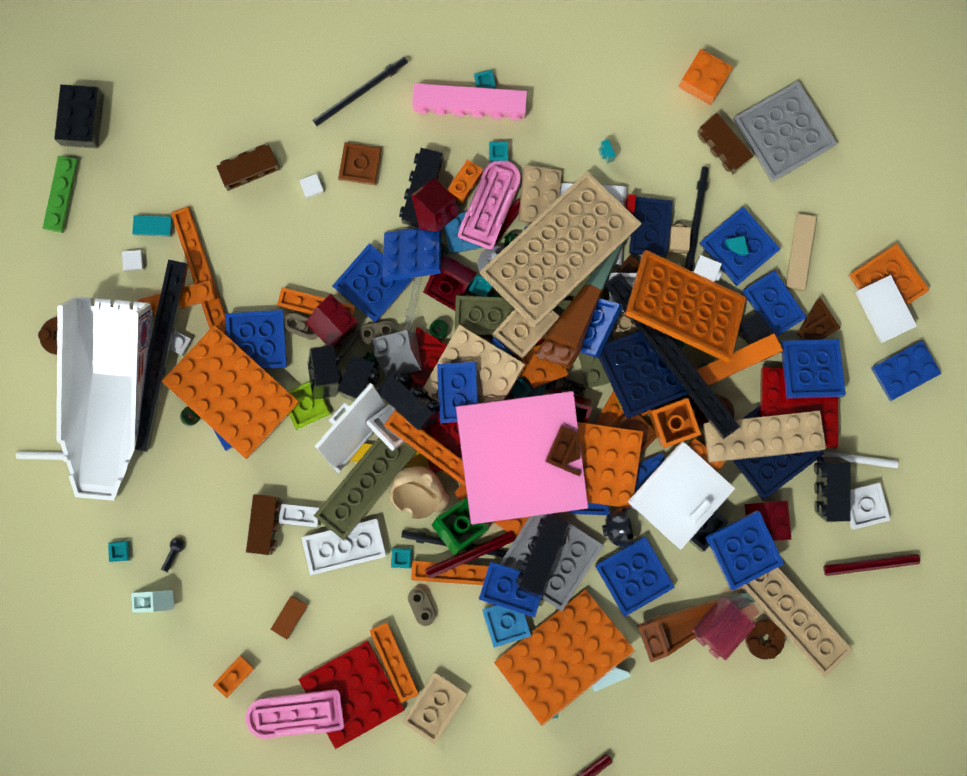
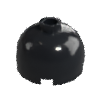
[602,507,634,547]

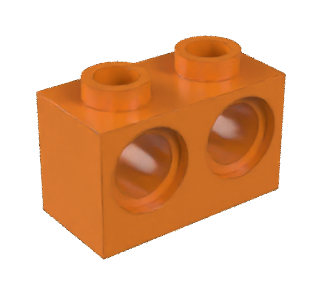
[447,159,483,206]

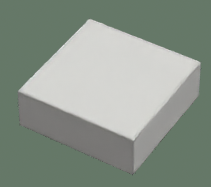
[299,174,324,199]
[122,250,144,272]

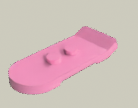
[458,161,520,250]
[246,689,344,739]

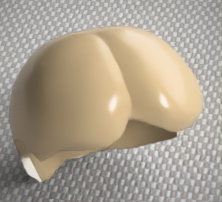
[389,466,450,519]

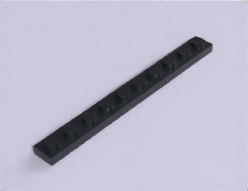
[135,259,189,452]
[605,273,740,440]

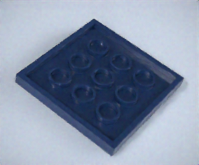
[599,331,688,419]
[732,405,825,500]

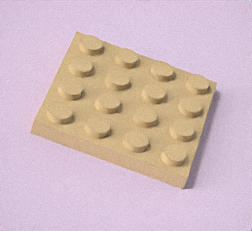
[423,325,526,404]

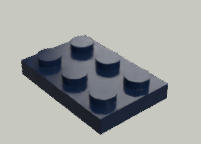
[629,197,673,258]

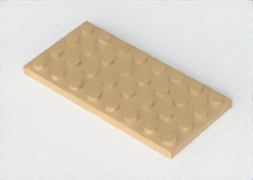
[479,171,642,328]

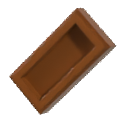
[270,595,308,639]

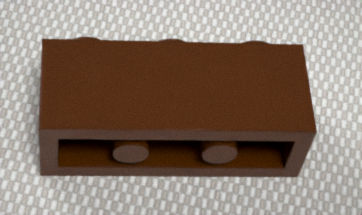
[697,113,753,174]
[216,145,280,191]
[246,494,282,555]

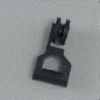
[546,377,587,396]

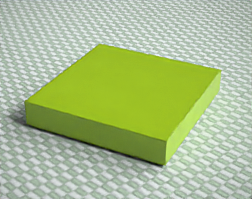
[288,382,331,430]

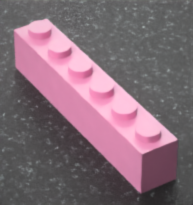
[412,84,527,121]

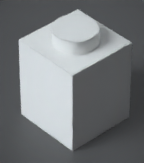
[692,255,722,282]

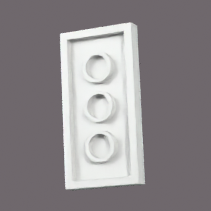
[301,519,387,575]

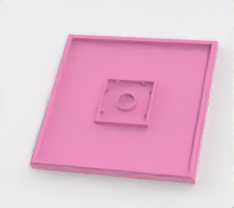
[456,391,588,524]

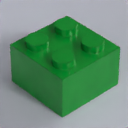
[431,498,489,556]

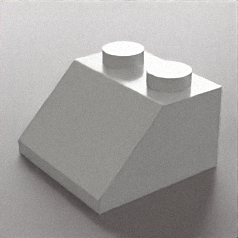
[372,330,422,378]

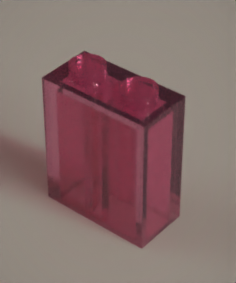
[692,596,756,661]

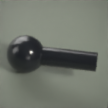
[161,537,185,573]

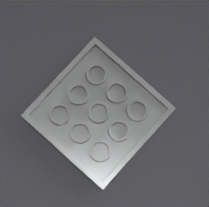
[733,81,837,182]
[499,513,604,611]

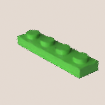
[42,156,78,233]

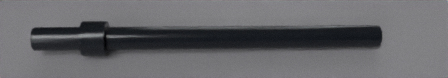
[312,57,408,126]
[685,167,709,271]
[401,530,507,558]

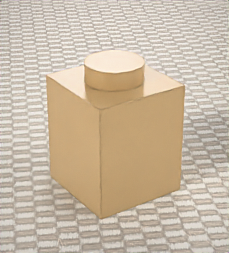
[668,224,691,254]

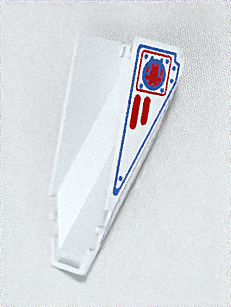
[57,297,153,501]

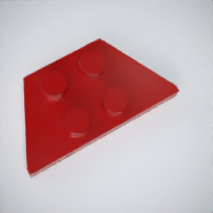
[411,327,447,388]

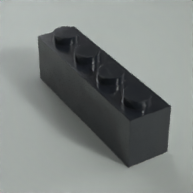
[399,148,443,227]
[516,514,569,598]

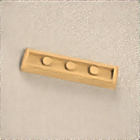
[785,214,817,291]

